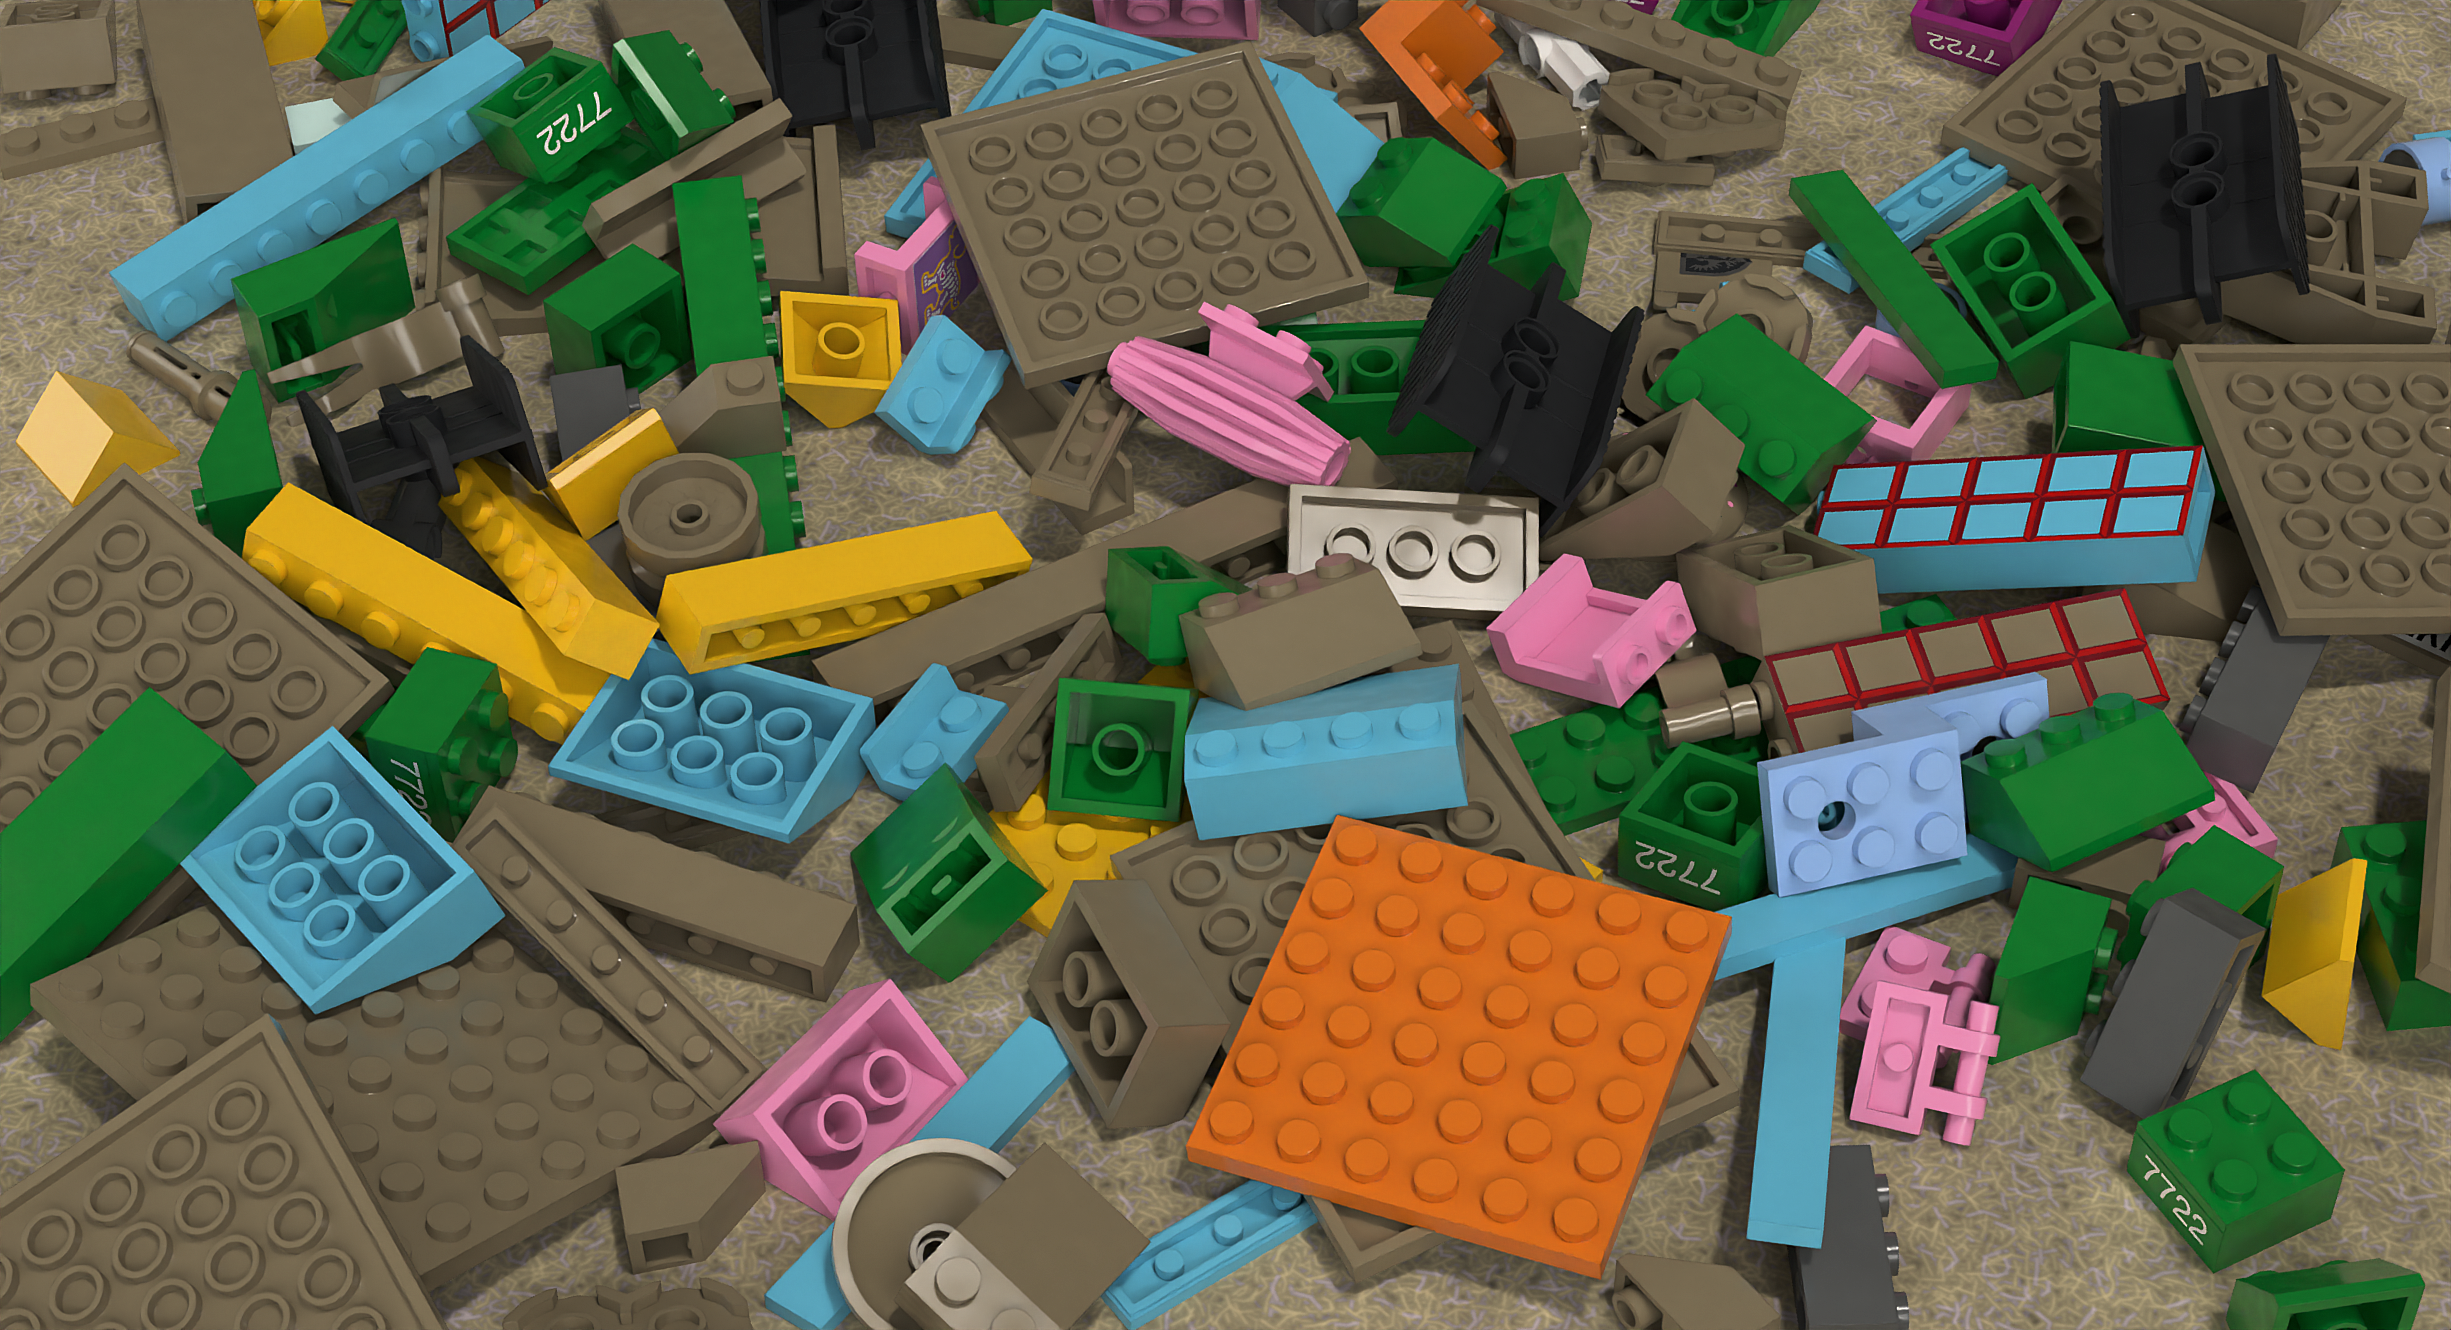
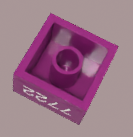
[1910,0,2062,76]

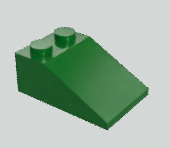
[1670,0,1820,57]
[191,369,283,558]

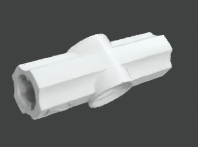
[1494,12,1610,111]

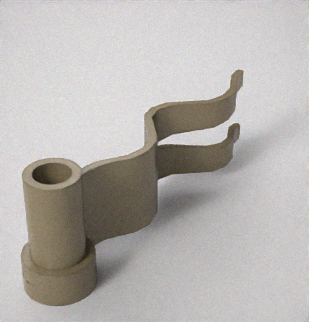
[266,273,505,427]
[1647,633,1761,748]

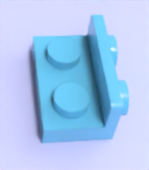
[874,315,1012,455]
[860,663,1009,801]

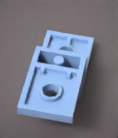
[1757,672,2049,898]

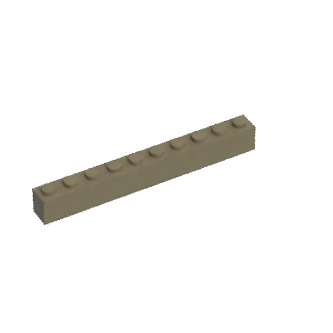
[811,437,1398,729]

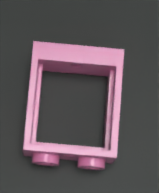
[1824,325,1972,464]

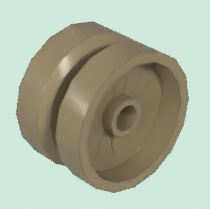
[617,453,769,608]

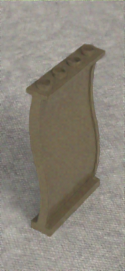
[415,125,850,337]

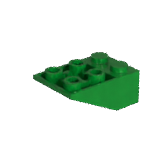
[1394,173,1592,301]
[230,217,416,404]
[1105,546,1254,666]
[850,762,1048,983]

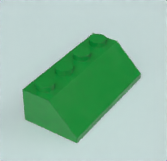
[1258,320,1476,455]

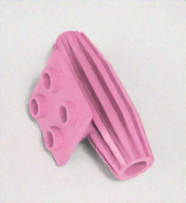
[1107,302,1351,487]

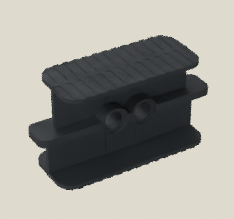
[759,0,952,151]
[2099,53,2310,339]
[1386,224,1645,538]
[296,335,548,524]

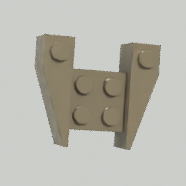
[2221,160,2437,344]

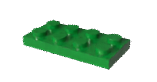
[446,126,664,295]

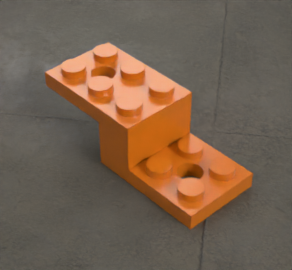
[1359,0,1508,170]

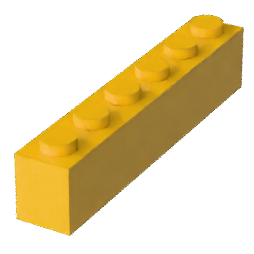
[438,456,660,680]
[241,482,611,745]
[656,511,1033,675]

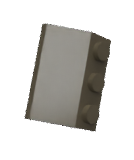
[1178,553,1423,711]

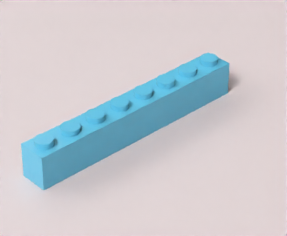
[109,34,525,342]

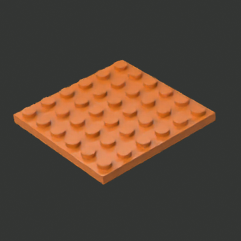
[1186,815,1732,1280]

